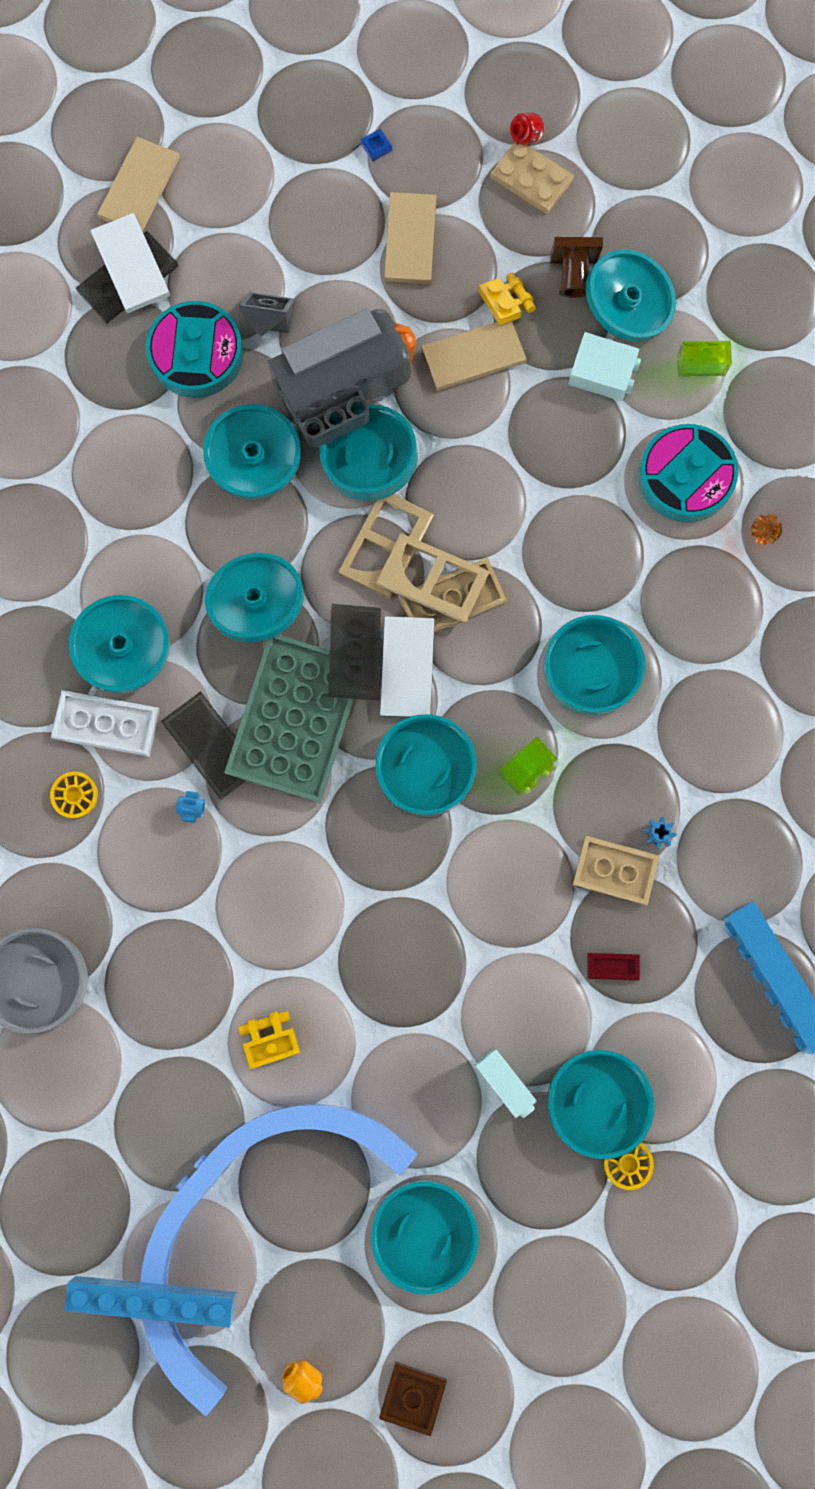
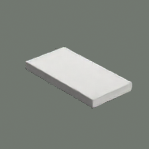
[90,213,171,313]
[380,616,434,717]
[51,690,160,757]

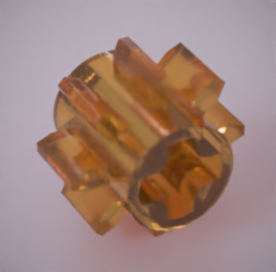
[751,513,782,545]

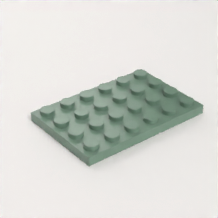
[224,635,365,804]

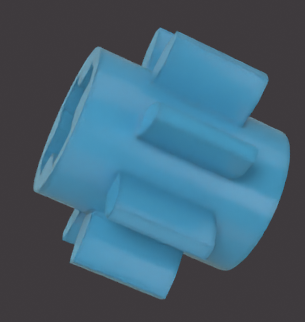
[176,791,205,823]
[643,817,677,849]

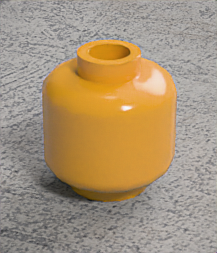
[282,1360,323,1404]

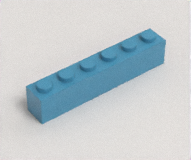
[722,901,815,1054]
[64,1276,237,1328]

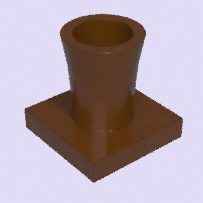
[550,237,603,298]

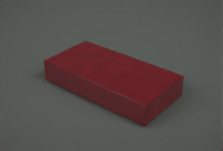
[587,953,640,981]

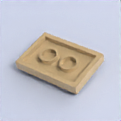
[490,142,574,214]
[572,836,660,906]

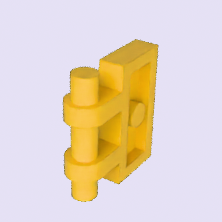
[478,273,536,325]
[238,1010,301,1069]

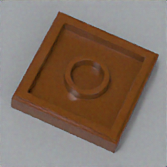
[379,1362,447,1437]

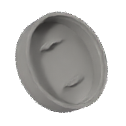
[0,928,88,1034]

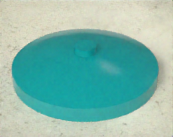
[586,249,676,342]
[203,404,301,500]
[205,553,304,642]
[69,595,170,693]

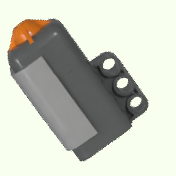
[267,308,416,448]

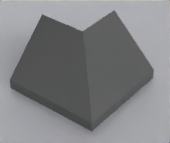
[239,292,295,337]

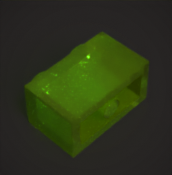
[677,341,732,377]
[499,737,558,795]

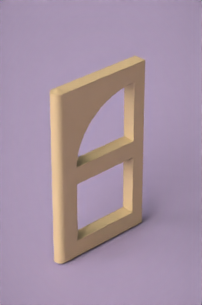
[338,495,434,599]
[376,533,490,624]

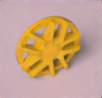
[50,772,98,818]
[604,1143,654,1190]

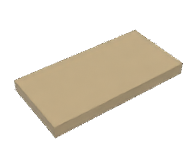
[98,137,180,232]
[384,192,437,284]
[421,321,527,391]
[398,558,507,633]

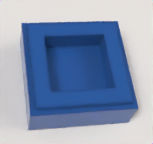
[361,129,392,162]

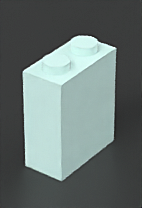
[568,332,641,401]
[474,1048,537,1118]

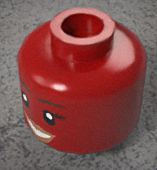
[510,112,544,145]

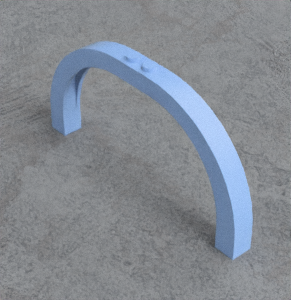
[140,1104,417,1416]

